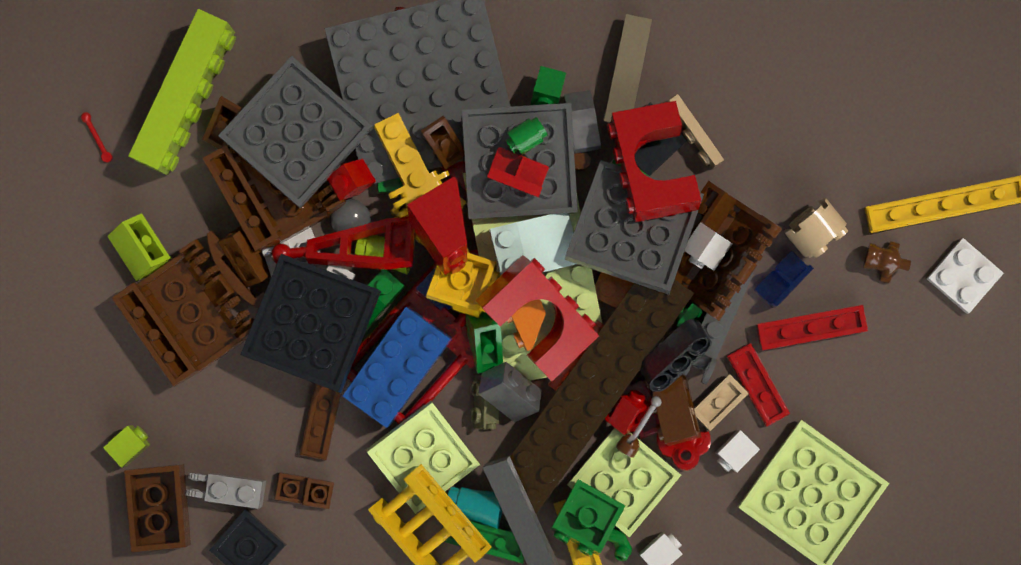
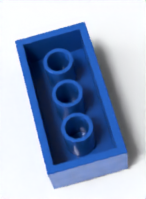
[343,307,453,428]

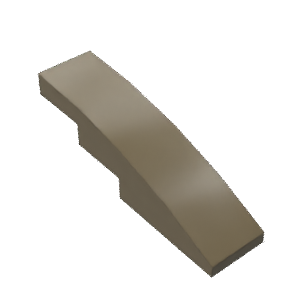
[604,14,652,122]

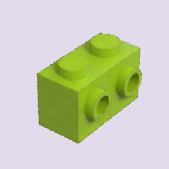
[107,213,170,281]

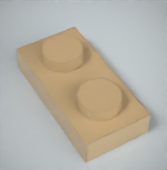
[694,374,749,431]

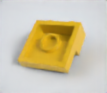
[426,253,500,318]

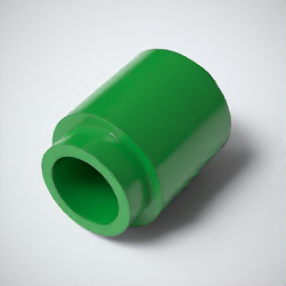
[505,117,548,155]

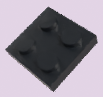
[209,509,287,565]

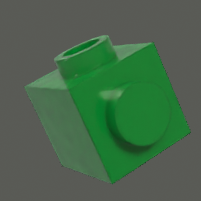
[530,66,566,105]

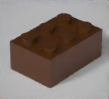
[124,464,191,552]

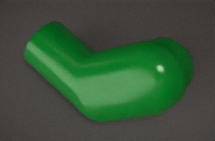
[607,529,632,561]

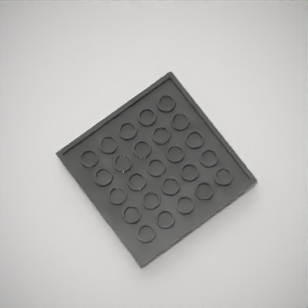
[324,0,511,184]

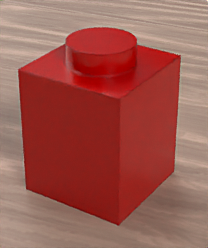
[327,159,376,201]

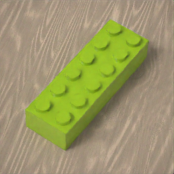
[129,9,236,176]

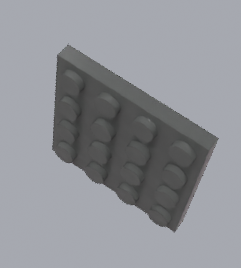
[218,56,373,208]
[462,103,578,219]
[565,160,704,295]

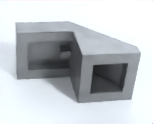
[564,90,601,153]

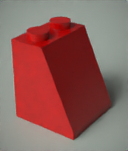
[407,176,467,276]

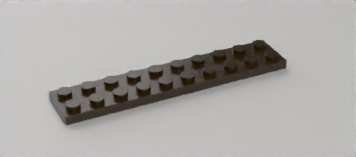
[510,280,694,514]

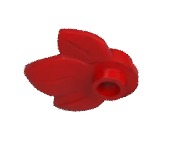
[657,431,711,471]

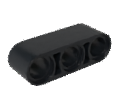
[640,319,712,392]

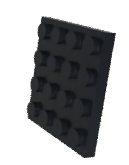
[240,254,381,393]

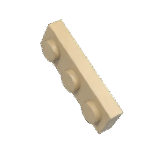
[668,94,724,169]

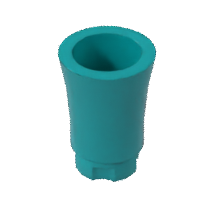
[448,487,503,529]

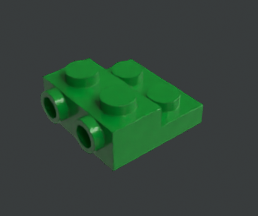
[550,479,626,557]

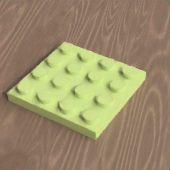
[738,420,890,565]

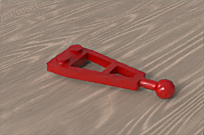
[271,217,415,270]

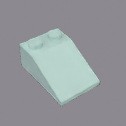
[489,213,576,276]

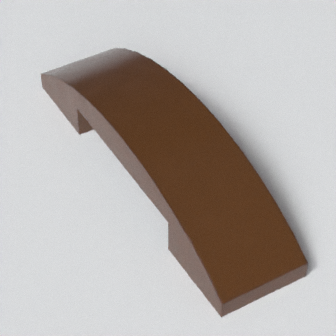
[207,231,265,308]

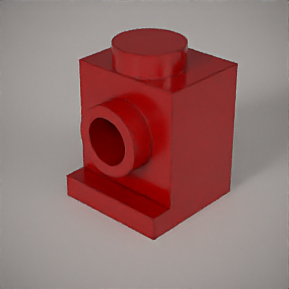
[605,390,651,435]

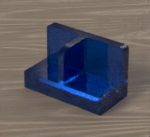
[754,251,814,308]

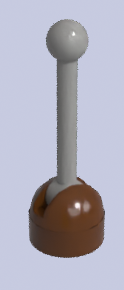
[616,396,662,458]

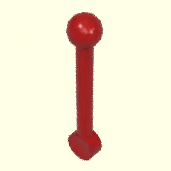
[81,112,113,163]

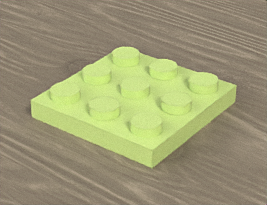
[366,401,480,514]
[567,428,681,538]

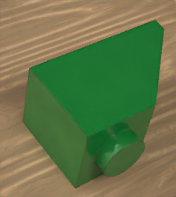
[466,311,503,373]

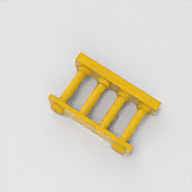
[368,464,492,565]

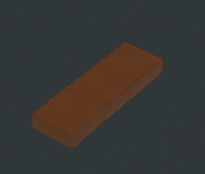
[300,384,341,460]

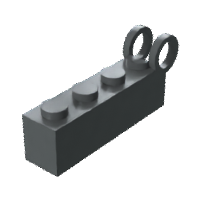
[682,273,753,385]

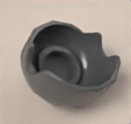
[330,198,371,232]

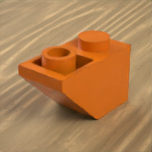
[507,299,546,351]

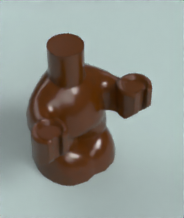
[863,241,911,283]

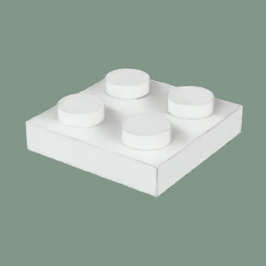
[926,238,1004,314]

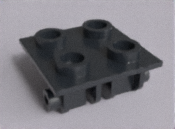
[613,102,687,176]

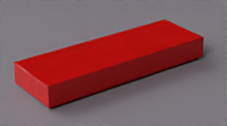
[727,343,790,427]

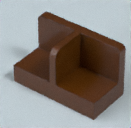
[218,226,269,287]

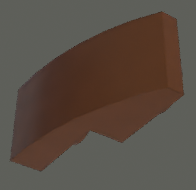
[274,472,334,509]

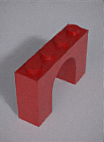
[607,101,701,222]
[475,255,599,381]

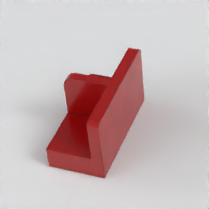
[487,147,549,197]

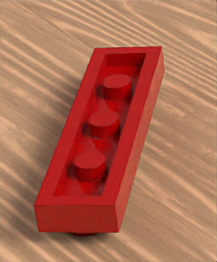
[756,305,868,351]

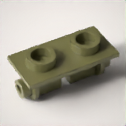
[471,375,499,429]

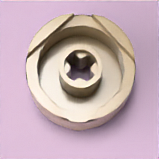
[784,198,848,258]

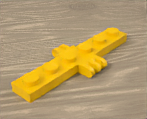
[373,113,470,253]

